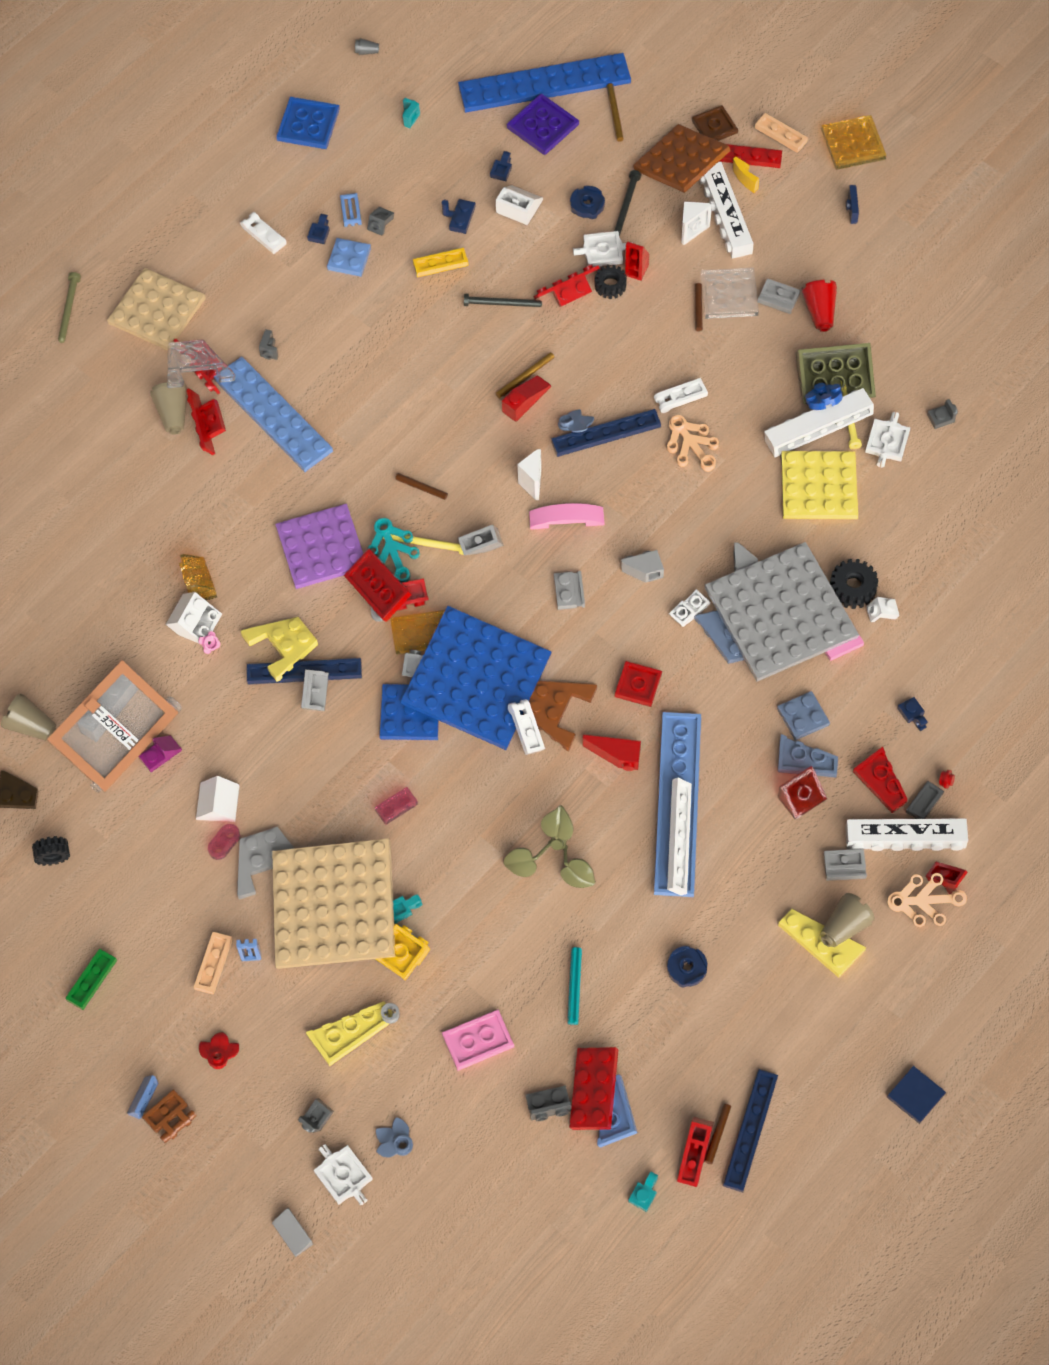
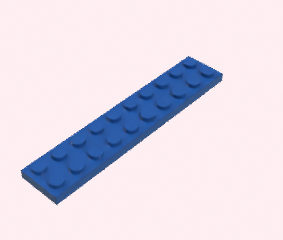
[458,53,631,113]

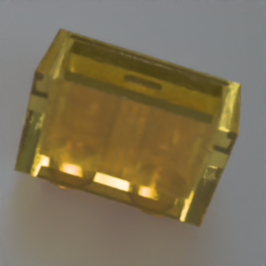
[179,554,217,601]

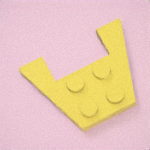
[241,617,318,682]

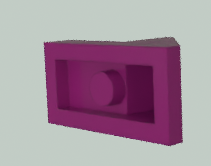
[139,735,182,772]

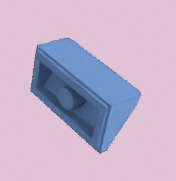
[127,1075,158,1119]

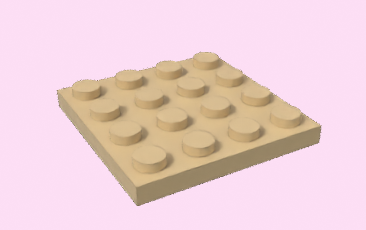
[107,268,206,351]

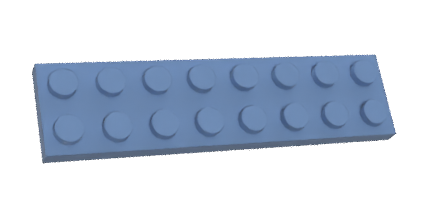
[214,356,333,472]

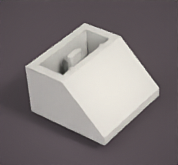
[496,185,543,225]
[166,592,222,643]

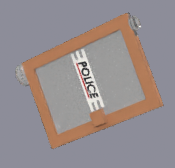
[47,660,182,793]

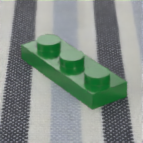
[65,949,117,1010]

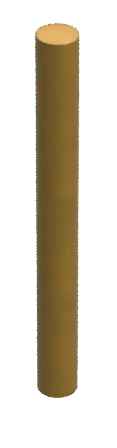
[607,83,624,142]
[496,352,555,399]

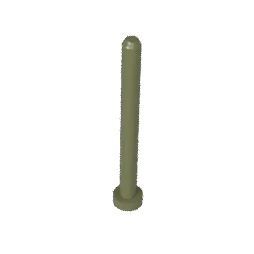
[58,272,81,343]

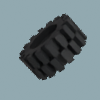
[595,265,627,299]
[32,836,70,866]

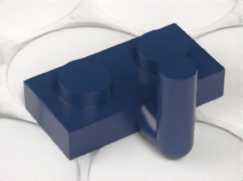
[441,199,476,234]

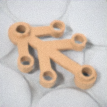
[667,415,719,472]
[888,873,967,927]

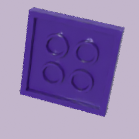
[507,93,579,155]

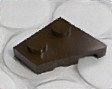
[0,770,39,809]

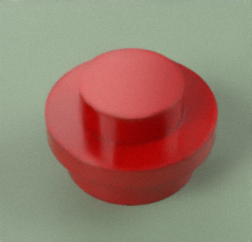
[939,769,955,789]

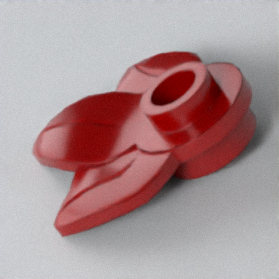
[199,1032,239,1069]

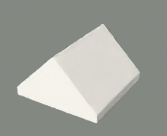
[681,202,711,245]
[517,449,541,500]
[196,776,240,822]

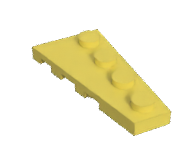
[778,909,866,978]
[306,1001,393,1066]

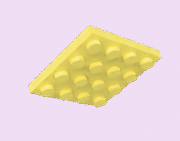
[781,451,858,519]

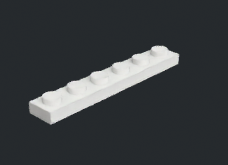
[667,778,692,895]

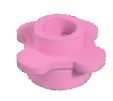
[198,631,220,654]

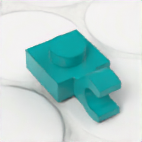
[393,894,423,924]
[628,1171,658,1212]

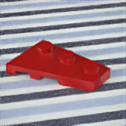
[853,747,908,814]

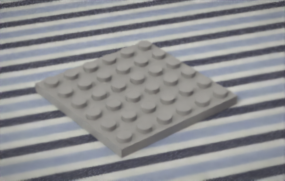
[705,542,859,682]

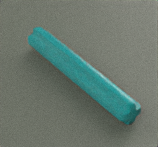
[567,947,582,1025]

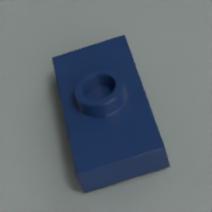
[846,185,859,224]

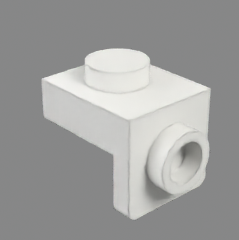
[867,597,899,622]

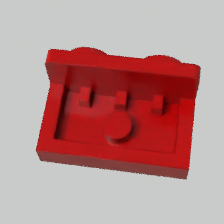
[397,578,429,611]

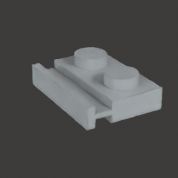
[758,278,801,314]
[554,571,585,610]
[823,849,867,881]

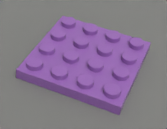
[276,504,363,589]

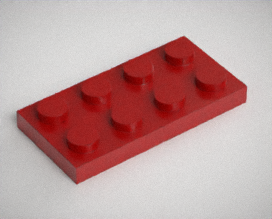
[344,549,412,622]
[569,1047,619,1130]

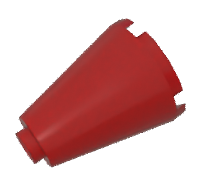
[801,280,837,332]

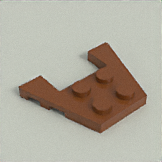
[523,681,597,751]

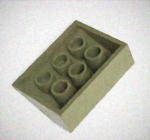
[796,343,876,404]

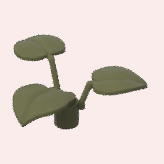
[504,805,596,888]

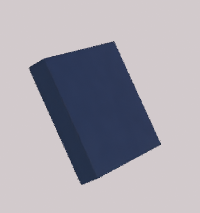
[887,1066,946,1124]

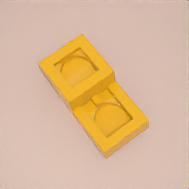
[733,156,759,193]

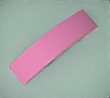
[529,503,604,529]

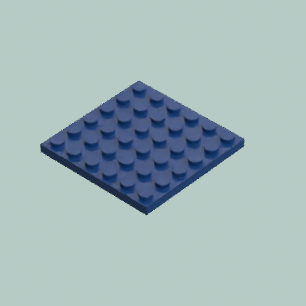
[401,606,552,750]

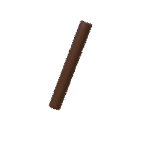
[695,283,703,331]
[395,473,448,500]
[704,1104,731,1165]

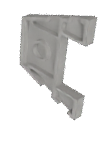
[237,827,295,900]

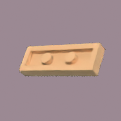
[755,113,808,153]
[194,932,233,994]

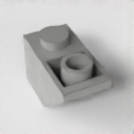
[621,550,664,583]

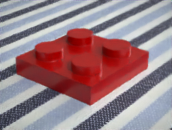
[615,661,662,707]

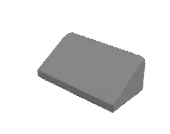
[272,1208,313,1257]

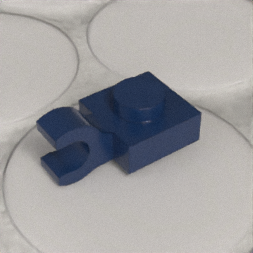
[490,151,512,182]
[307,214,330,245]
[897,697,928,731]

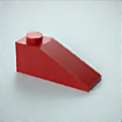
[625,242,650,281]
[502,375,551,422]
[583,735,641,771]
[677,1117,714,1187]

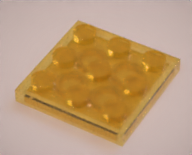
[821,115,887,170]

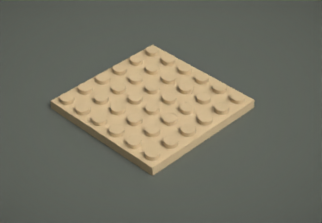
[272,838,395,969]

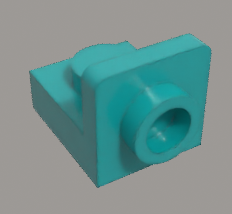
[402,98,420,129]

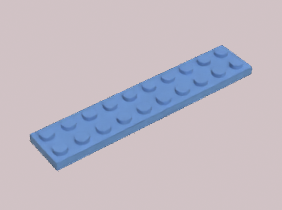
[654,712,701,897]

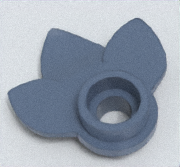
[558,409,594,432]
[376,1118,413,1158]

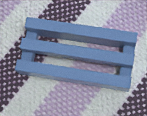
[340,193,362,227]
[236,939,261,961]

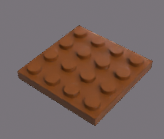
[633,124,730,193]

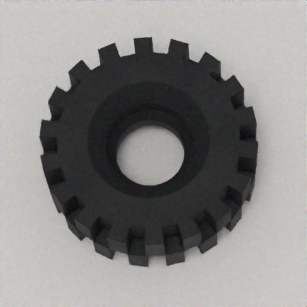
[830,559,878,609]

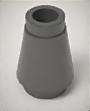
[355,38,379,55]

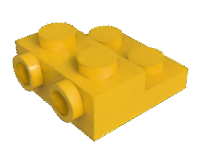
[375,924,431,981]

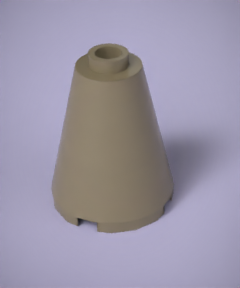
[150,382,187,435]
[1,694,56,741]
[820,893,875,947]

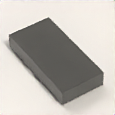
[906,781,944,819]

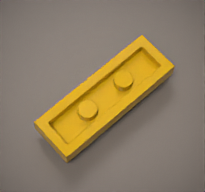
[413,248,468,277]

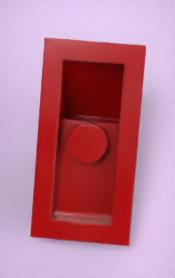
[925,861,968,895]

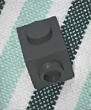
[298,1098,334,1133]

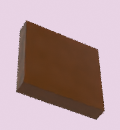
[692,105,738,141]

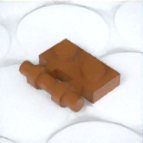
[142,1089,197,1143]

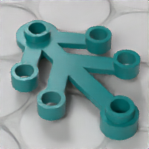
[367,518,420,583]

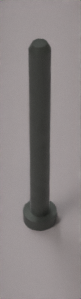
[614,170,642,236]
[464,294,542,307]

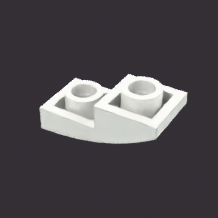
[669,590,711,627]

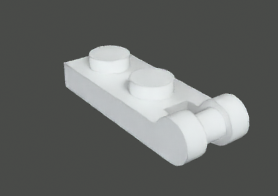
[240,212,286,254]
[654,378,708,413]
[508,699,545,755]

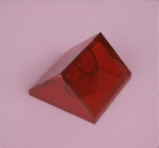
[778,766,827,819]

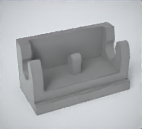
[301,669,329,711]

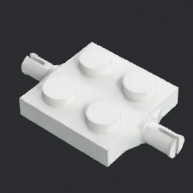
[573,231,633,267]
[865,412,910,468]
[314,1144,373,1205]

